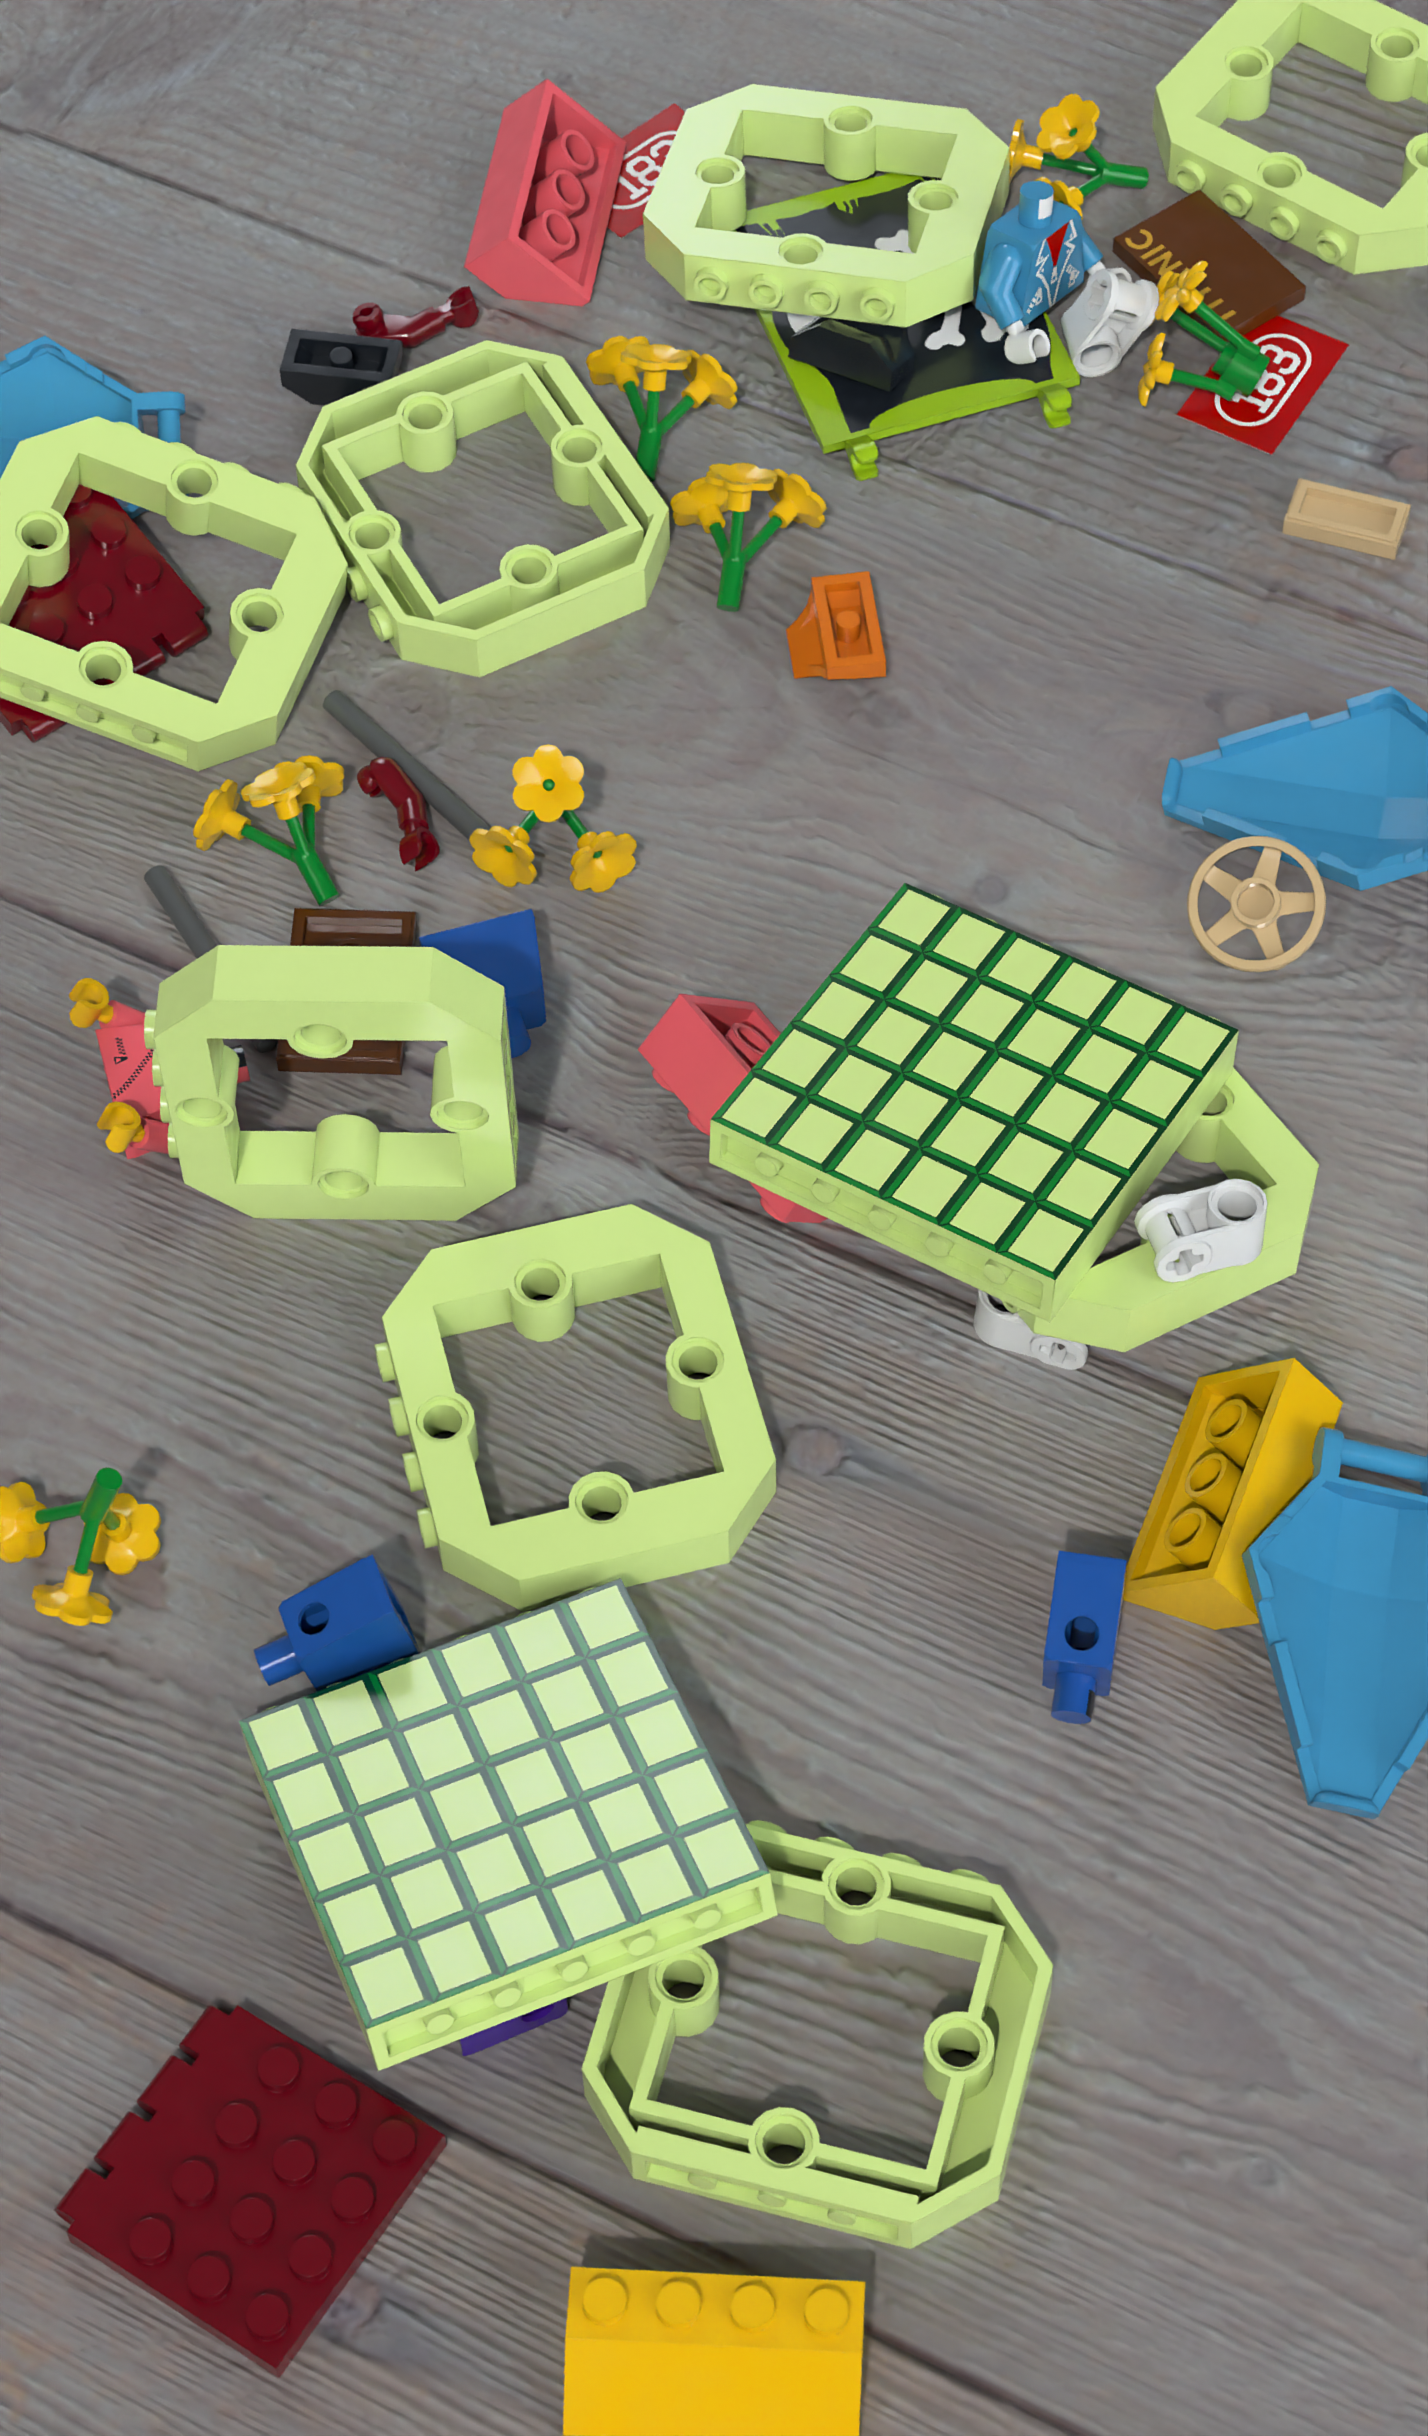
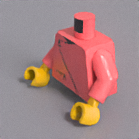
[69,978,250,1160]

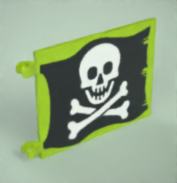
[732,173,1080,481]

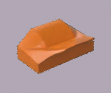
[786,571,886,680]

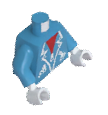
[975,181,1132,364]

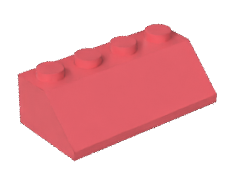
[464,79,627,306]
[638,994,828,1223]

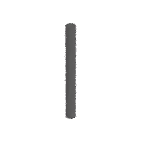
[323,690,490,840]
[144,865,278,1053]

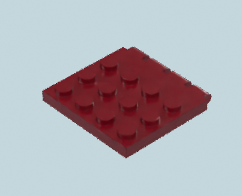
[0,484,209,743]
[54,2005,447,2378]

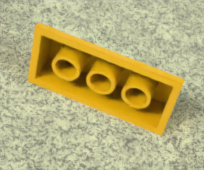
[1123,1358,1343,1630]
[563,2267,865,2436]

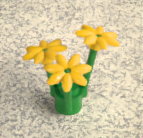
[1138,261,1270,406]

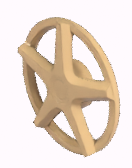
[1187,836,1326,972]

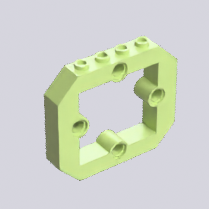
[1152,0,1428,275]
[643,84,1010,327]
[296,340,670,677]
[0,416,348,771]
[144,945,519,1221]
[1001,999,1319,1352]
[374,1204,776,1612]
[582,1821,1053,2249]

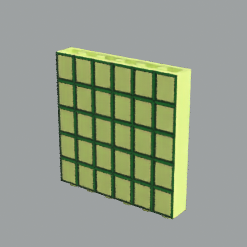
[709,883,1239,1323]
[239,1578,778,2071]

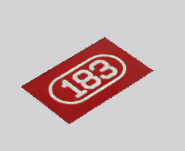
[607,103,685,239]
[1176,315,1350,455]

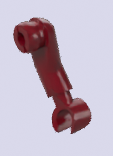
[353,286,479,348]
[357,756,440,872]

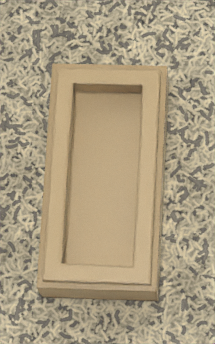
[1282,478,1411,560]

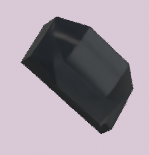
[788,317,916,392]
[280,328,403,406]

